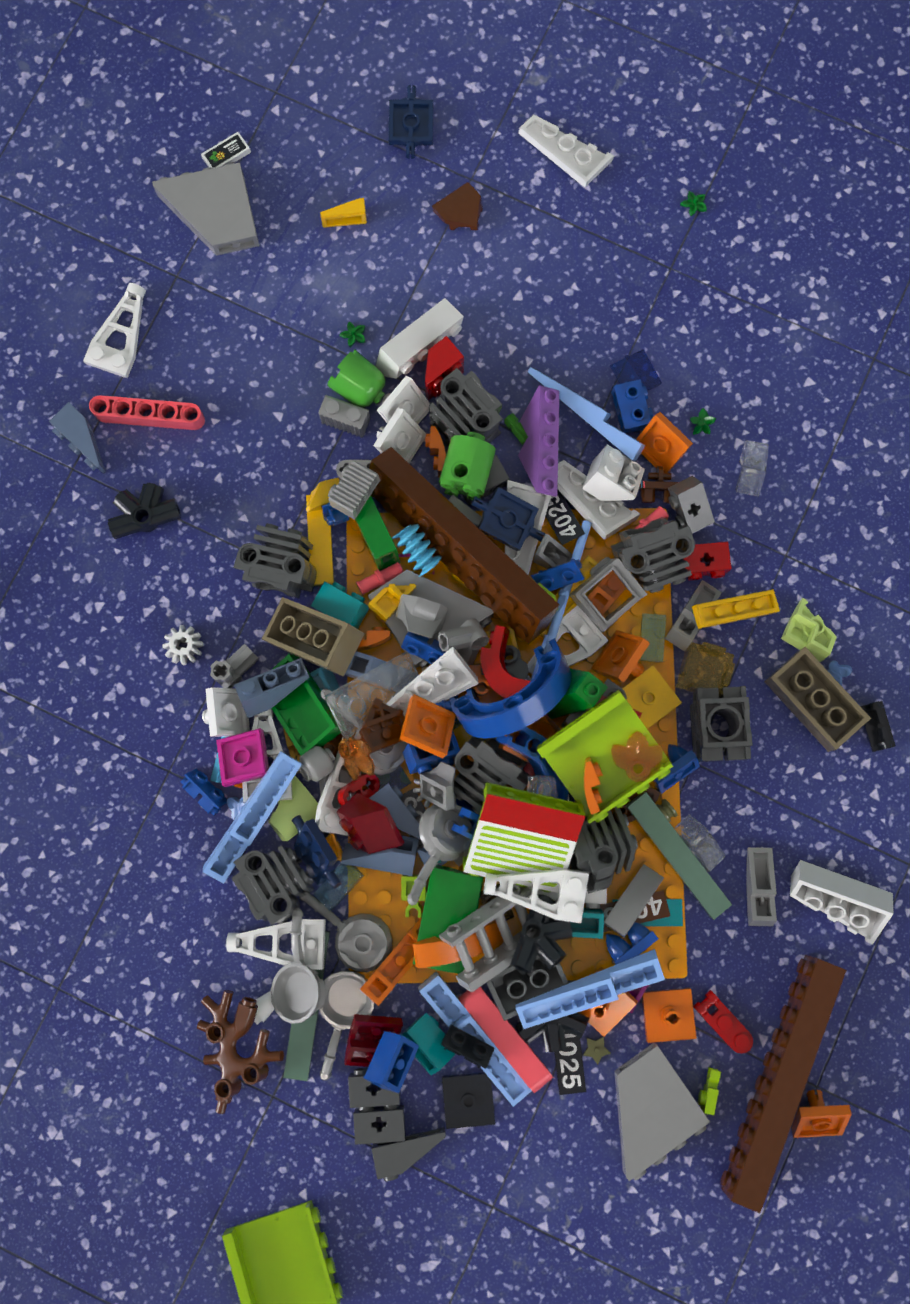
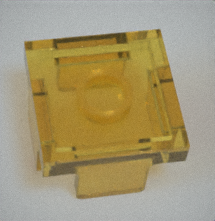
[675,642,735,693]

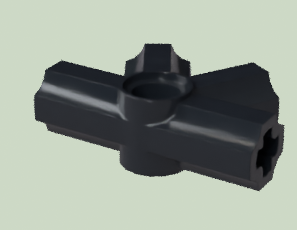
[107,482,181,539]
[510,894,573,973]
[516,1012,589,1052]

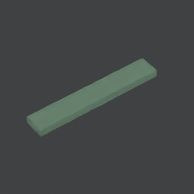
[626,791,732,920]
[283,931,330,1081]

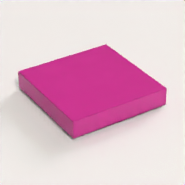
[216,728,269,787]

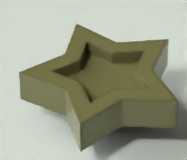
[582,1036,611,1065]

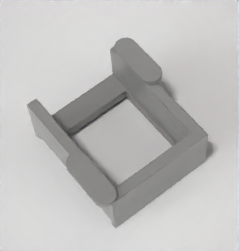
[569,557,648,632]

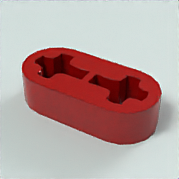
[337,773,380,806]

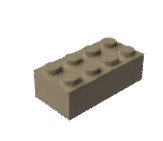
[262,597,365,677]
[764,647,871,752]

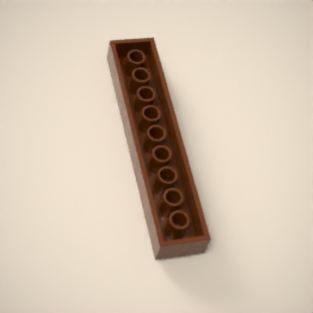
[369,447,560,644]
[720,955,846,1213]

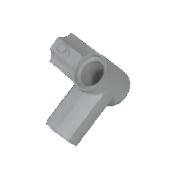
[438,619,489,665]
[210,644,259,688]

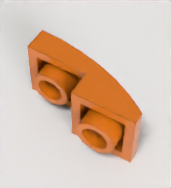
[425,426,446,477]
[356,627,391,652]
[584,757,603,815]

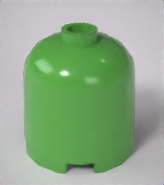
[327,349,386,408]

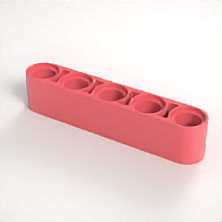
[89,395,205,430]
[458,986,553,1094]

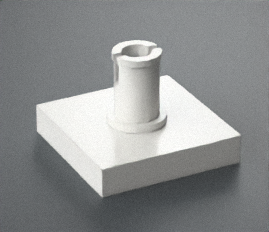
[377,376,430,424]
[373,408,426,463]
[202,687,250,737]

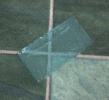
[639,613,666,663]
[314,864,364,911]

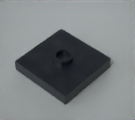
[442,1073,495,1129]

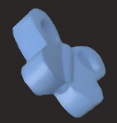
[827,660,852,686]
[227,797,245,820]

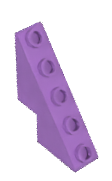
[518,385,559,497]

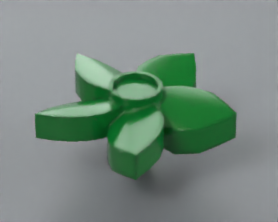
[680,191,707,216]
[339,322,366,347]
[690,408,716,435]

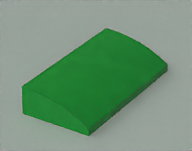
[271,654,345,756]
[413,865,484,974]

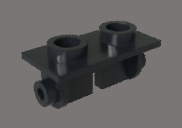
[860,701,896,752]
[440,1025,495,1069]

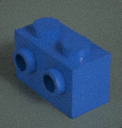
[611,379,654,434]
[402,731,460,775]
[364,1031,419,1094]

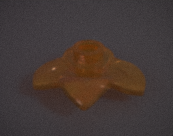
[611,731,662,782]
[338,736,375,781]

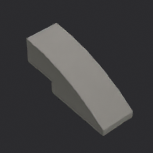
[665,580,722,652]
[746,847,777,926]
[604,864,664,938]

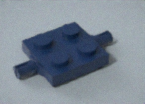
[389,85,433,159]
[471,487,545,551]
[292,815,342,889]

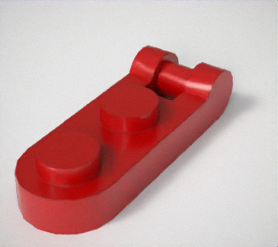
[693,990,753,1054]

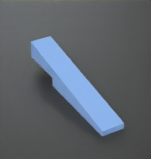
[528,367,646,461]
[203,751,302,884]
[515,949,665,1029]
[418,971,532,1107]

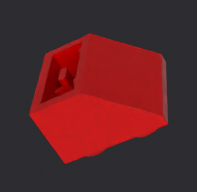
[425,336,464,400]

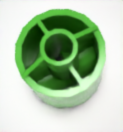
[439,432,496,500]

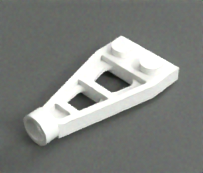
[83,283,146,378]
[526,605,609,681]
[242,709,293,804]
[315,737,361,836]
[484,869,589,923]
[226,919,326,970]

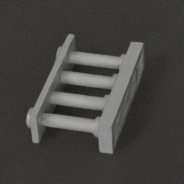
[439,884,540,993]

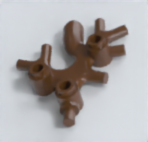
[197,990,284,1114]

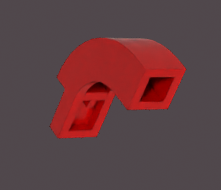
[480,625,531,699]

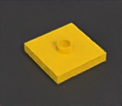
[622,666,682,729]

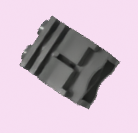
[429,368,503,447]
[611,517,695,593]
[233,523,317,599]
[690,686,753,762]
[454,736,532,815]
[570,806,638,894]
[231,845,315,925]

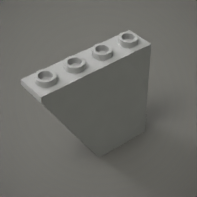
[152,162,260,256]
[368,569,494,668]
[614,1043,710,1181]

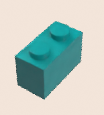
[311,581,369,629]
[570,908,604,939]
[401,1013,455,1075]

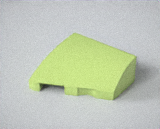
[781,598,837,662]
[268,776,318,842]

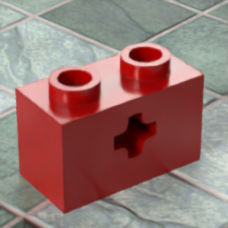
[682,542,732,581]

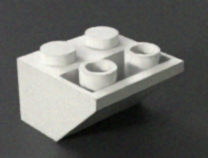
[582,444,645,501]

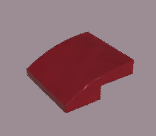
[344,1014,403,1067]

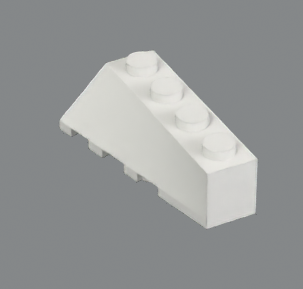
[376,298,464,379]
[790,860,893,945]

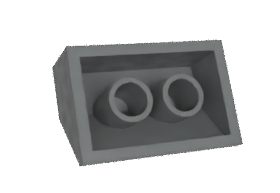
[486,955,569,1021]

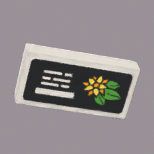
[201,132,251,168]

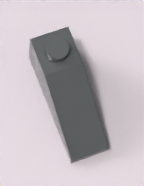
[371,1127,446,1181]

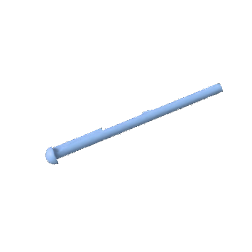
[531,520,592,680]

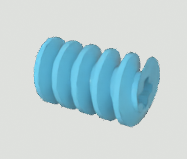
[392,524,442,577]

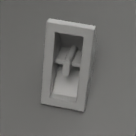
[533,534,572,569]

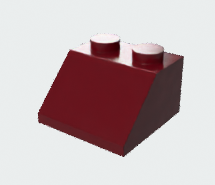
[336,793,405,854]

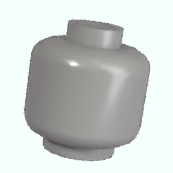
[299,746,335,782]

